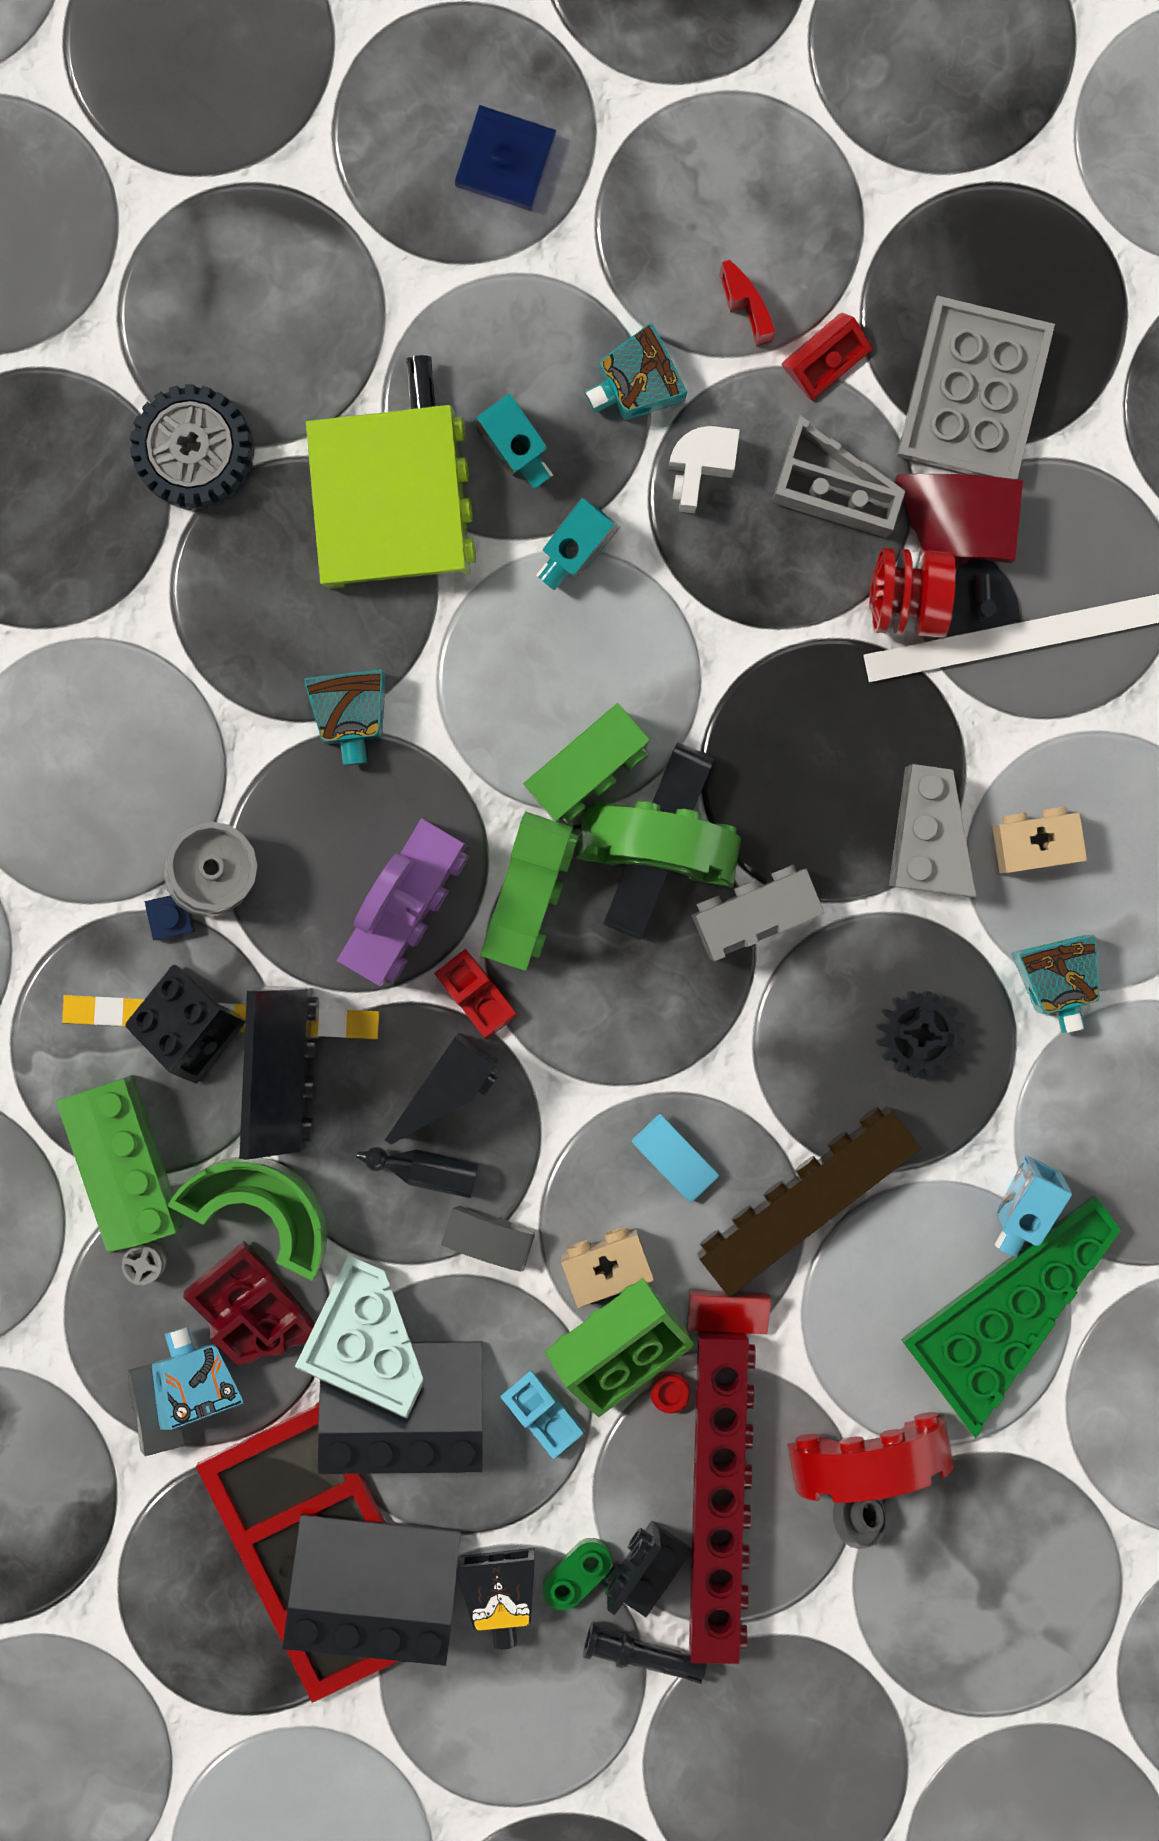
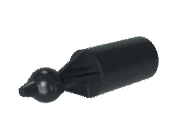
[356,1147,479,1199]

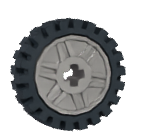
[130,384,254,510]

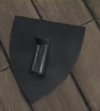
[941,558,1021,639]

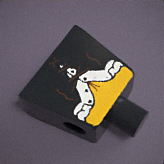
[457,1548,535,1650]

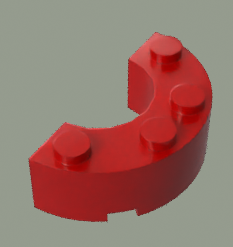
[787,1412,954,1503]

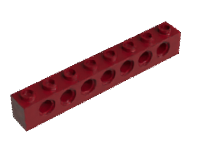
[689,1331,756,1664]

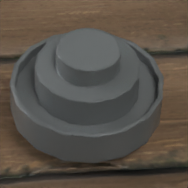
[833,1499,886,1549]

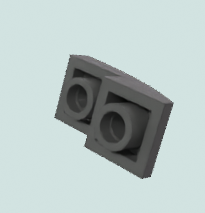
[441,1206,535,1272]
[127,1364,184,1456]

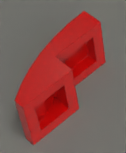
[719,260,775,347]
[434,949,518,1040]

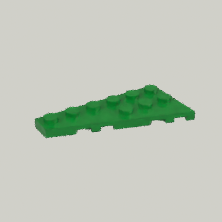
[901,1196,1121,1439]

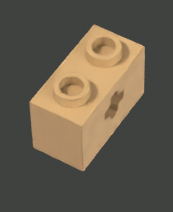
[992,806,1087,873]
[561,1226,654,1308]

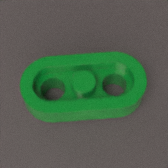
[543,1538,611,1611]

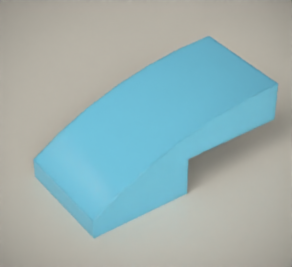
[631,1113,719,1203]
[500,1370,586,1459]

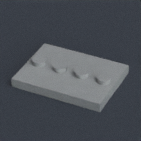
[896,296,1055,479]

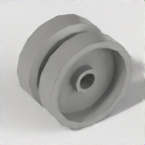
[164,821,257,918]

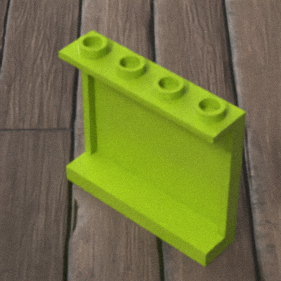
[306,405,476,589]

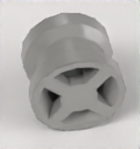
[121,1241,168,1286]

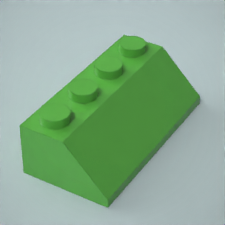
[56,1075,184,1252]

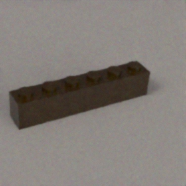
[697,1106,922,1297]

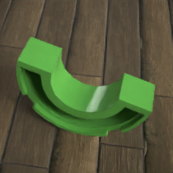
[575,801,741,888]
[480,811,579,971]
[167,1157,327,1281]

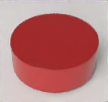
[650,1371,691,1414]

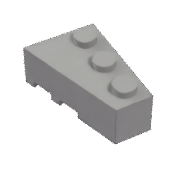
[771,415,905,538]
[889,764,976,897]
[691,864,825,961]

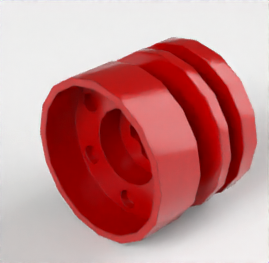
[869,548,956,637]

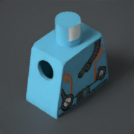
[995,1155,1072,1257]
[152,1326,243,1430]

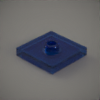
[455,105,556,211]

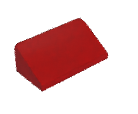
[781,313,873,401]
[687,1289,771,1334]

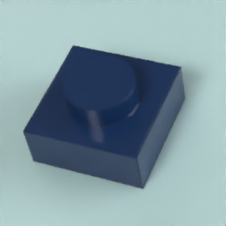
[144,896,195,941]

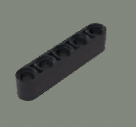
[603,742,714,940]

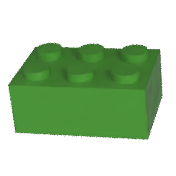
[523,703,650,824]
[544,1278,696,1417]

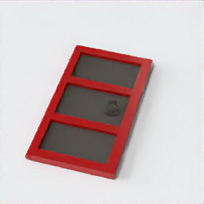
[196,1402,398,1703]

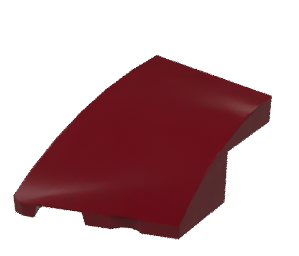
[895,474,1023,565]
[183,1241,315,1366]

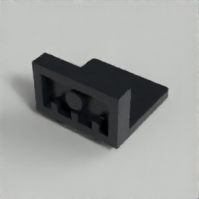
[125,965,245,1084]
[605,1521,692,1618]

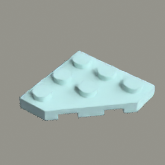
[295,1255,424,1418]

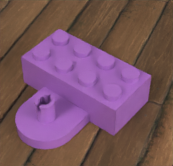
[337,818,470,986]

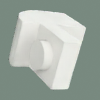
[668,426,740,513]

